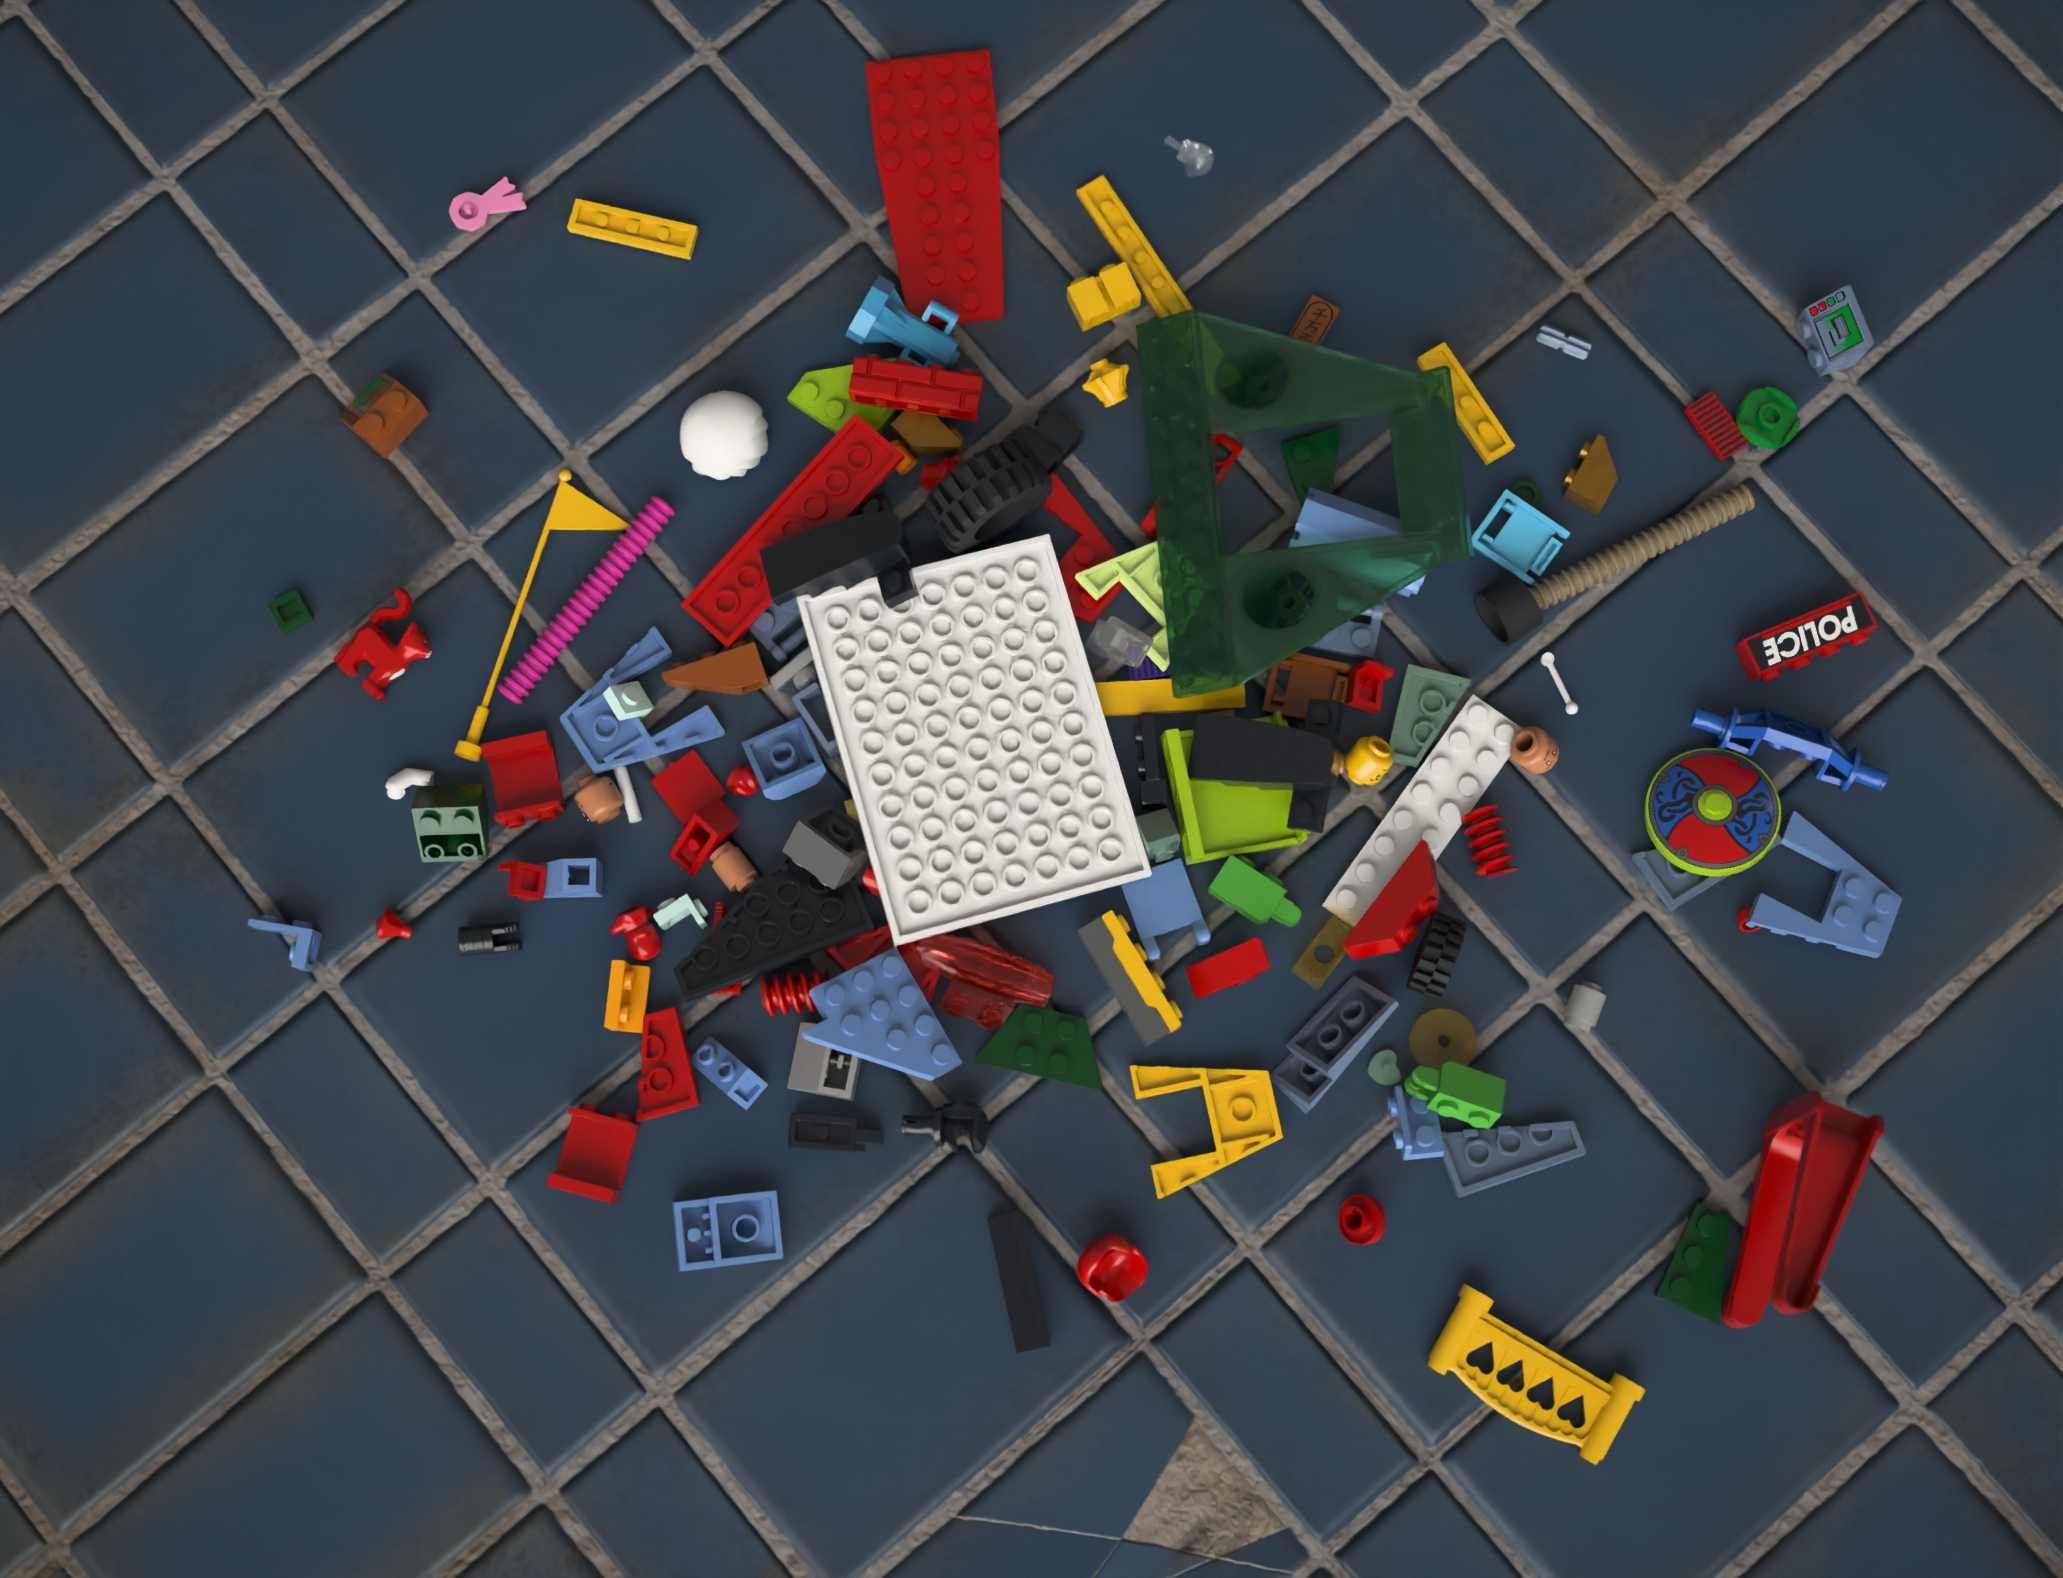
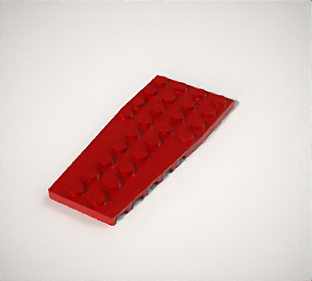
[865,49,1004,327]

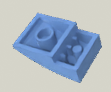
[672,1190,784,1272]

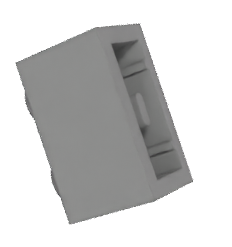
[787,1022,862,1101]

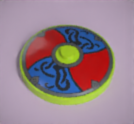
[1644,748,1781,877]

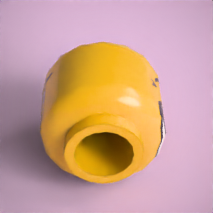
[1344,736,1393,785]

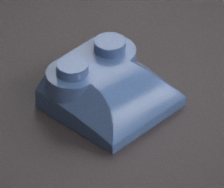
[741,716,826,800]

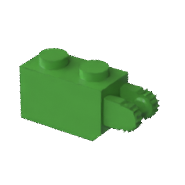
[1208,855,1302,928]
[1404,1061,1506,1129]

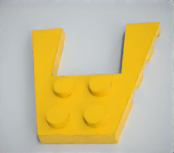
[1129,1065,1283,1199]

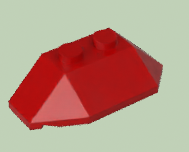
[1341,839,1440,960]

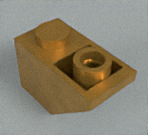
[890,411,964,457]
[1563,434,1618,515]

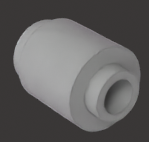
[1563,981,1606,1033]

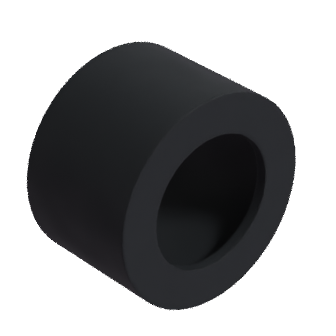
[1473,573,1543,646]

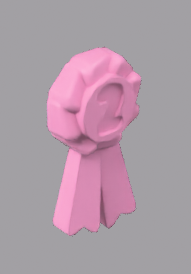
[449,177,527,232]

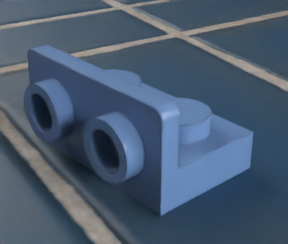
[1388,1085,1445,1160]

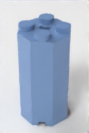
[1286,487,1439,597]

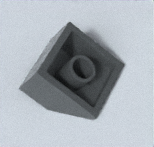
[782,802,869,890]

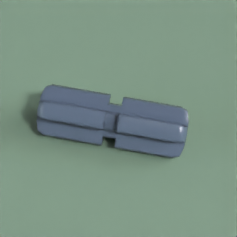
[1536,324,1592,360]

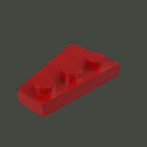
[635,1007,702,1123]

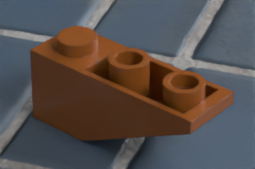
[661,641,770,696]

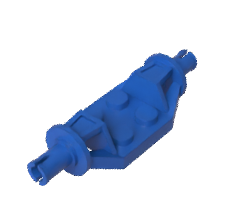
[1690,705,1889,792]

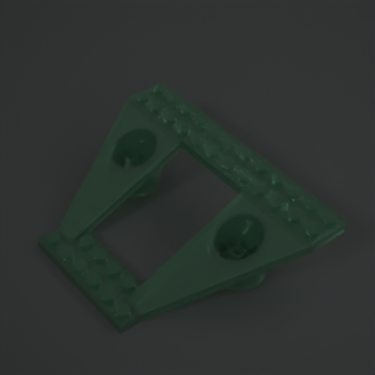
[1135,309,1474,699]

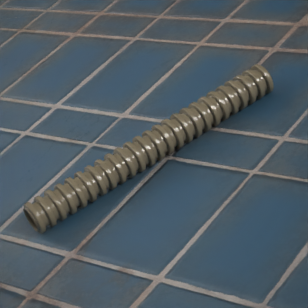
[1527,483,1755,610]

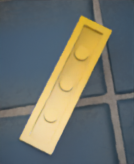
[567,198,699,260]
[1416,341,1515,466]

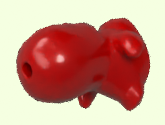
[610,905,662,961]

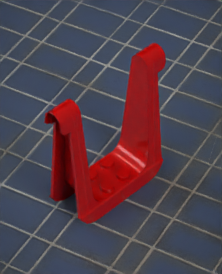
[1721,1090,1885,1329]

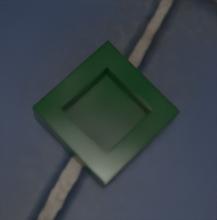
[267,589,314,635]

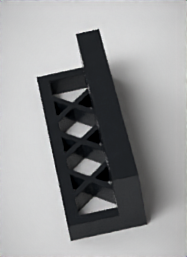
[987,1210,1050,1353]

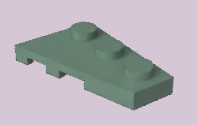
[1388,664,1472,767]

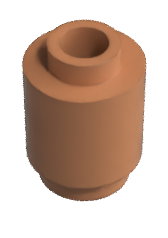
[710,842,757,893]

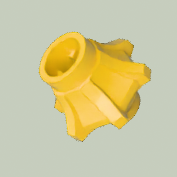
[1082,358,1129,408]

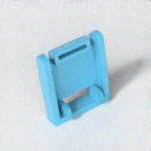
[1468,489,1570,587]

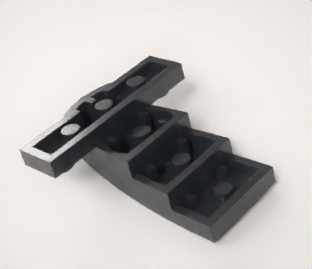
[759,492,919,609]
[1187,698,1344,833]

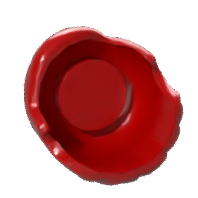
[1077,1233,1149,1302]

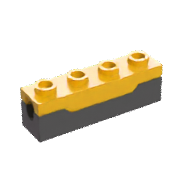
[1077,910,1183,1048]

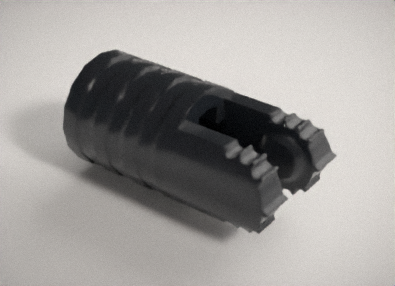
[458,921,523,956]

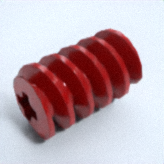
[1461,804,1518,877]
[760,968,830,1016]

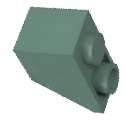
[1135,808,1181,862]

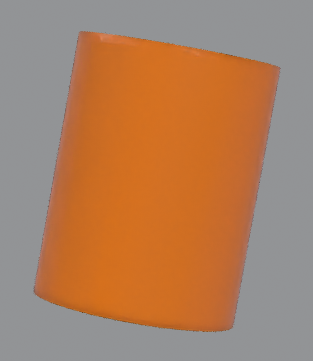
[890,439,918,475]

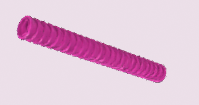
[497,495,675,705]

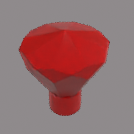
[376,908,413,939]

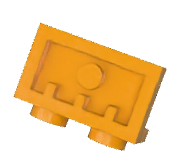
[604,960,651,1033]

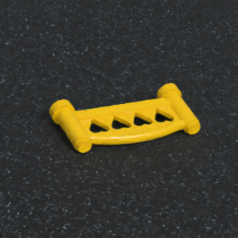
[1427,1283,1646,1465]

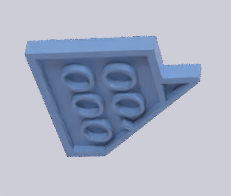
[801,947,963,1081]

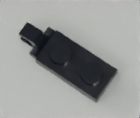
[788,1113,884,1153]

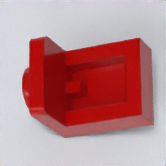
[1346,659,1394,714]

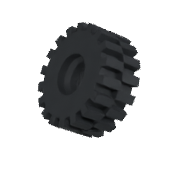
[1406,911,1467,1002]

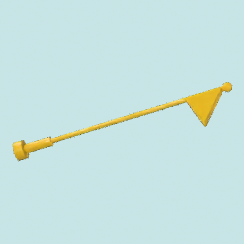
[454,469,631,762]

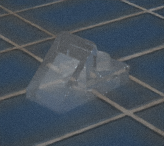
[1084,616,1154,669]

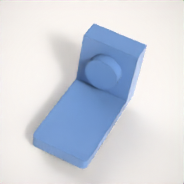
[247,915,322,972]
[691,1036,768,1110]

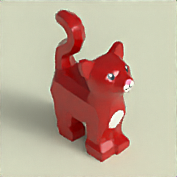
[333,588,432,701]

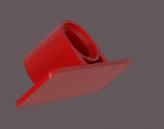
[1186,937,1271,998]

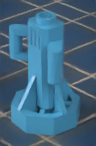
[845,275,961,369]

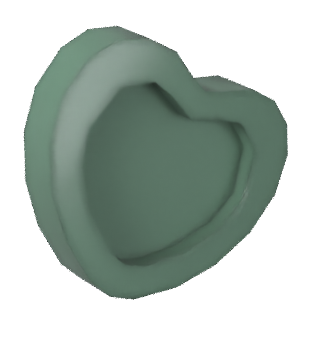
[1367,1050,1401,1086]

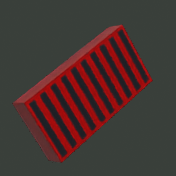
[1684,391,1749,463]

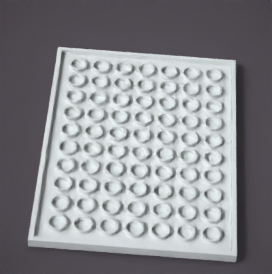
[796,534,1152,946]

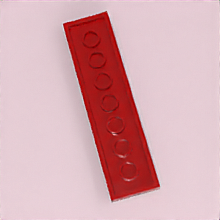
[680,413,905,650]

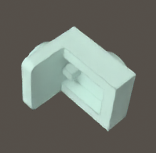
[603,681,654,721]
[653,894,709,931]

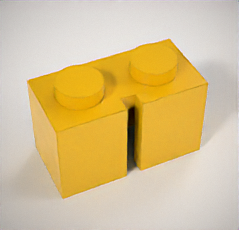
[1067,262,1141,332]

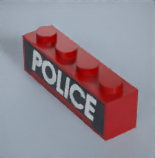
[1734,591,1878,683]

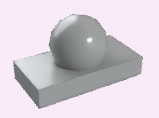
[770,646,821,692]

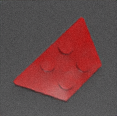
[826,925,942,1005]

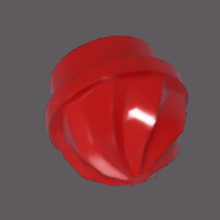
[726,763,760,796]

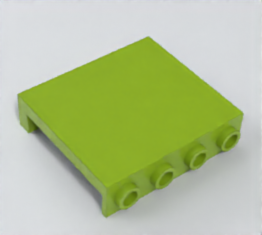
[1160,711,1310,865]

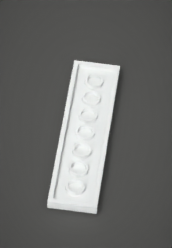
[1322,694,1523,928]

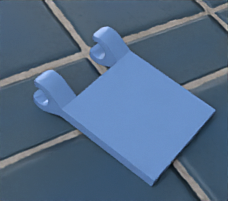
[1120,858,1211,963]

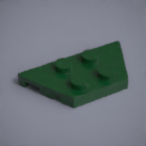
[975,1003,1102,1092]

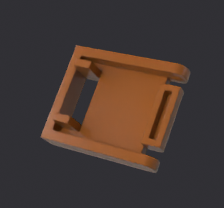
[1261,648,1352,723]

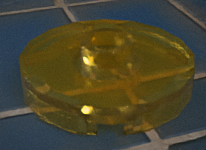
[1408,1008,1477,1070]

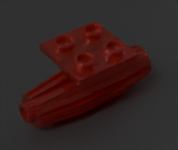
[915,933,1056,1029]

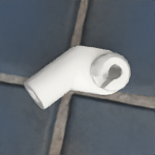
[385,768,435,799]

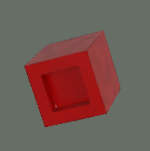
[498,861,547,901]

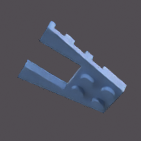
[559,626,725,774]
[1745,811,1902,958]

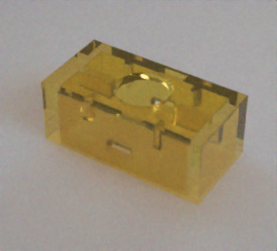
[1291,915,1352,990]

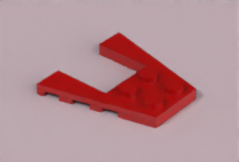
[987,472,1125,626]

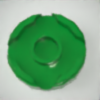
[1736,387,1800,449]

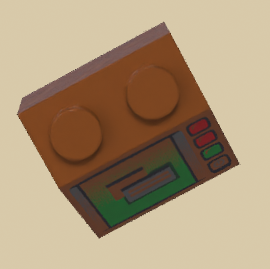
[338,372,429,459]

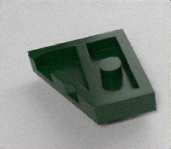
[1280,426,1341,507]

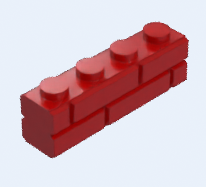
[848,354,984,422]

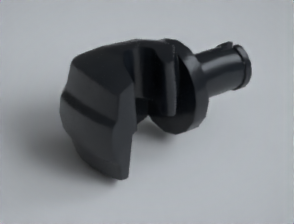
[902,1102,989,1154]

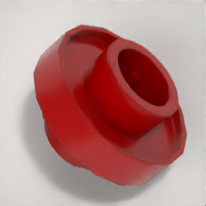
[1338,1195,1386,1245]

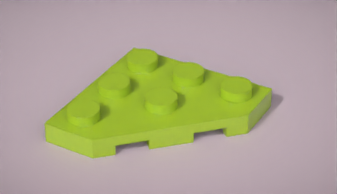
[787,357,898,434]

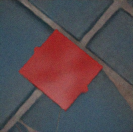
[650,749,728,827]

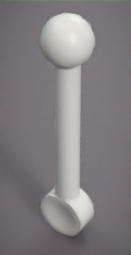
[1541,652,1578,715]

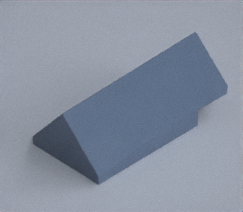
[1269,975,1399,1114]

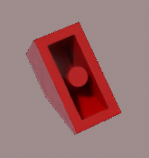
[669,798,741,877]

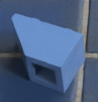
[537,858,603,898]

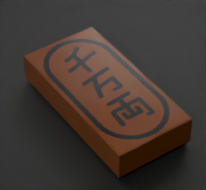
[1281,294,1341,365]

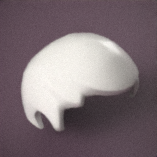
[680,391,769,480]

